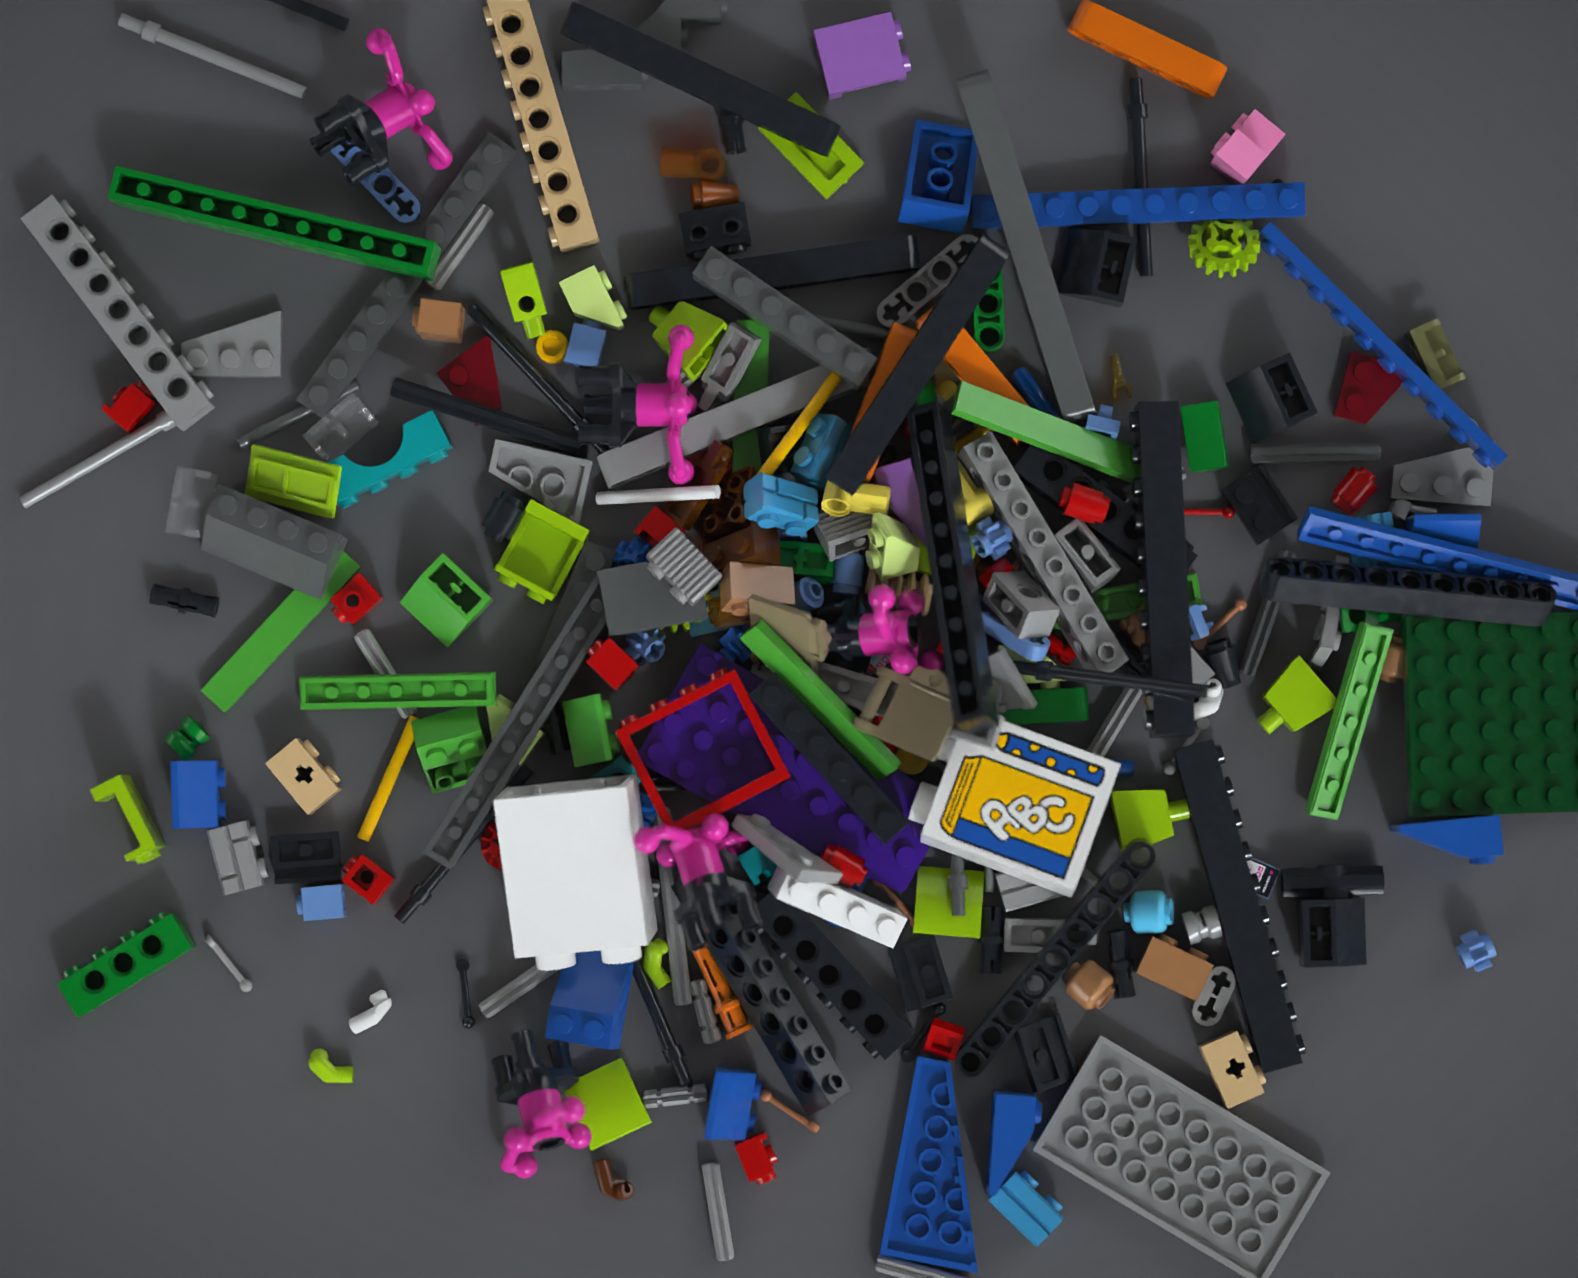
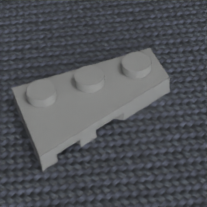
[181,310,283,378]
[489,438,594,524]
[1390,440,1496,507]
[1307,555,1349,672]
[988,647,1038,713]
[731,813,843,885]

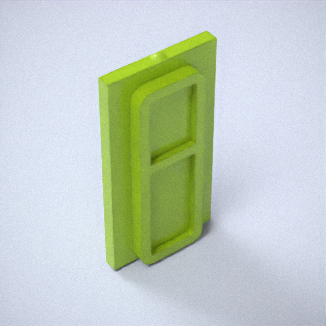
[758,92,865,200]
[245,444,342,519]

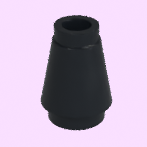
[1204,637,1241,689]

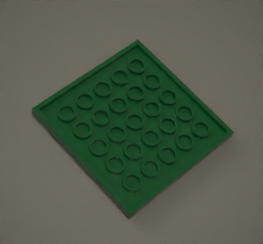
[1401,612,1578,817]

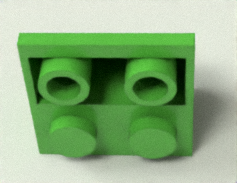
[400,553,494,648]
[562,694,620,768]
[411,706,489,794]

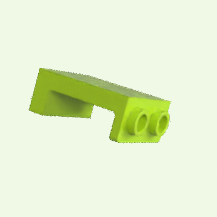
[493,499,591,604]
[90,774,166,864]

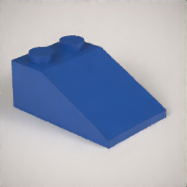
[898,119,978,234]
[1389,815,1504,864]
[545,950,634,1050]
[704,1065,762,1140]
[985,1089,1042,1196]

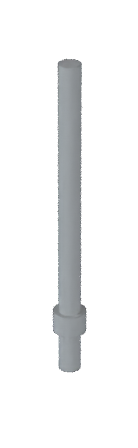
[118,13,307,99]
[19,410,176,508]

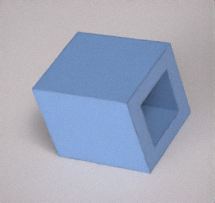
[564,319,608,368]
[296,884,347,921]

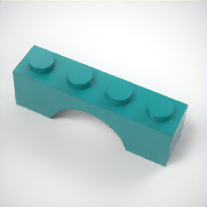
[327,410,453,509]

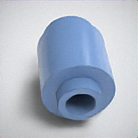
[830,551,866,596]
[793,577,824,613]

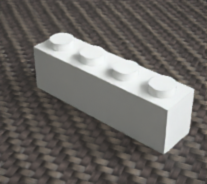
[767,866,908,948]

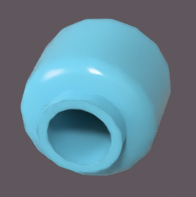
[1124,890,1174,934]

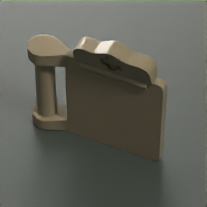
[748,594,832,674]
[851,665,954,761]

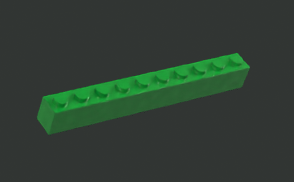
[107,166,441,281]

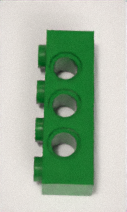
[57,911,196,1018]

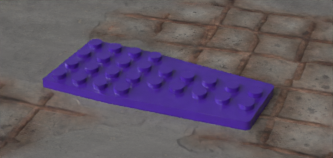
[638,644,930,892]

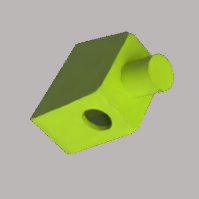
[500,261,547,339]
[649,301,728,382]
[1256,655,1337,735]
[1109,789,1190,852]

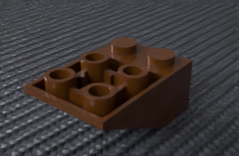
[701,465,781,573]

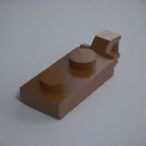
[662,440,735,531]

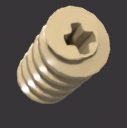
[863,569,933,616]

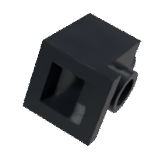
[757,425,801,474]

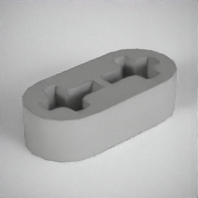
[1191,965,1236,1026]

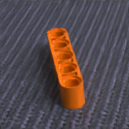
[1067,0,1228,99]
[914,305,1029,447]
[850,322,918,484]

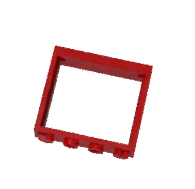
[615,667,791,830]

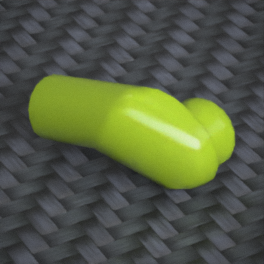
[642,938,672,990]
[308,1048,354,1083]

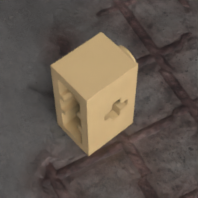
[265,738,342,815]
[1198,1030,1266,1109]

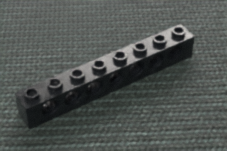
[671,880,852,1116]

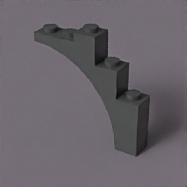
[561,0,727,91]

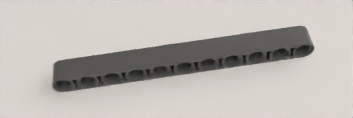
[956,69,1097,423]

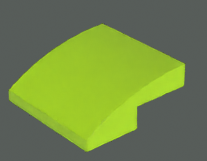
[913,866,984,938]
[564,1057,652,1151]

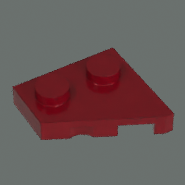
[436,335,503,427]
[1333,352,1403,425]

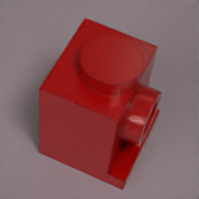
[101,380,157,433]
[634,505,687,548]
[330,573,384,625]
[341,854,396,905]
[734,1130,778,1185]

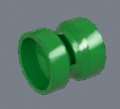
[164,715,211,761]

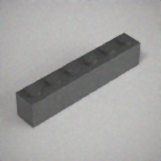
[692,246,878,390]

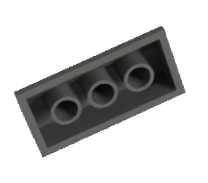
[201,484,348,600]

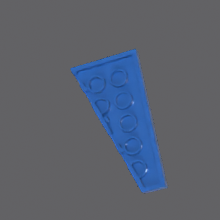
[879,1056,978,1273]

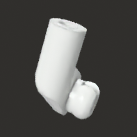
[1194,678,1224,720]
[349,989,392,1034]

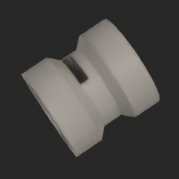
[1181,905,1222,945]

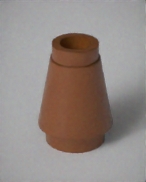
[690,179,739,210]

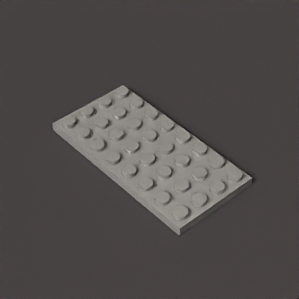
[1032,1035,1331,1278]

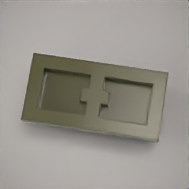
[1404,318,1466,390]

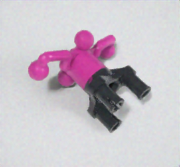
[310,28,453,187]
[578,324,697,485]
[815,585,945,675]
[634,814,764,951]
[491,1030,592,1179]

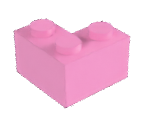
[1209,109,1285,185]

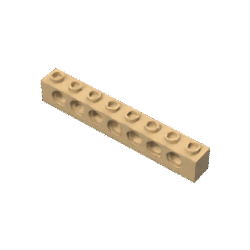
[482,0,600,254]

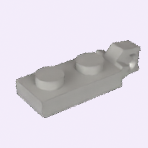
[697,322,762,411]
[1004,917,1097,954]

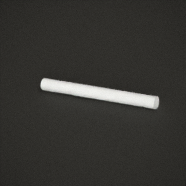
[596,485,721,505]

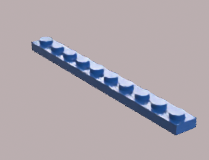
[972,182,1306,230]
[1259,221,1508,470]
[1297,506,1578,610]

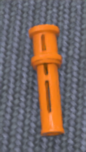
[692,947,754,1040]

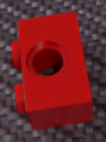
[586,638,640,691]

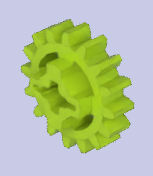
[1188,220,1260,278]

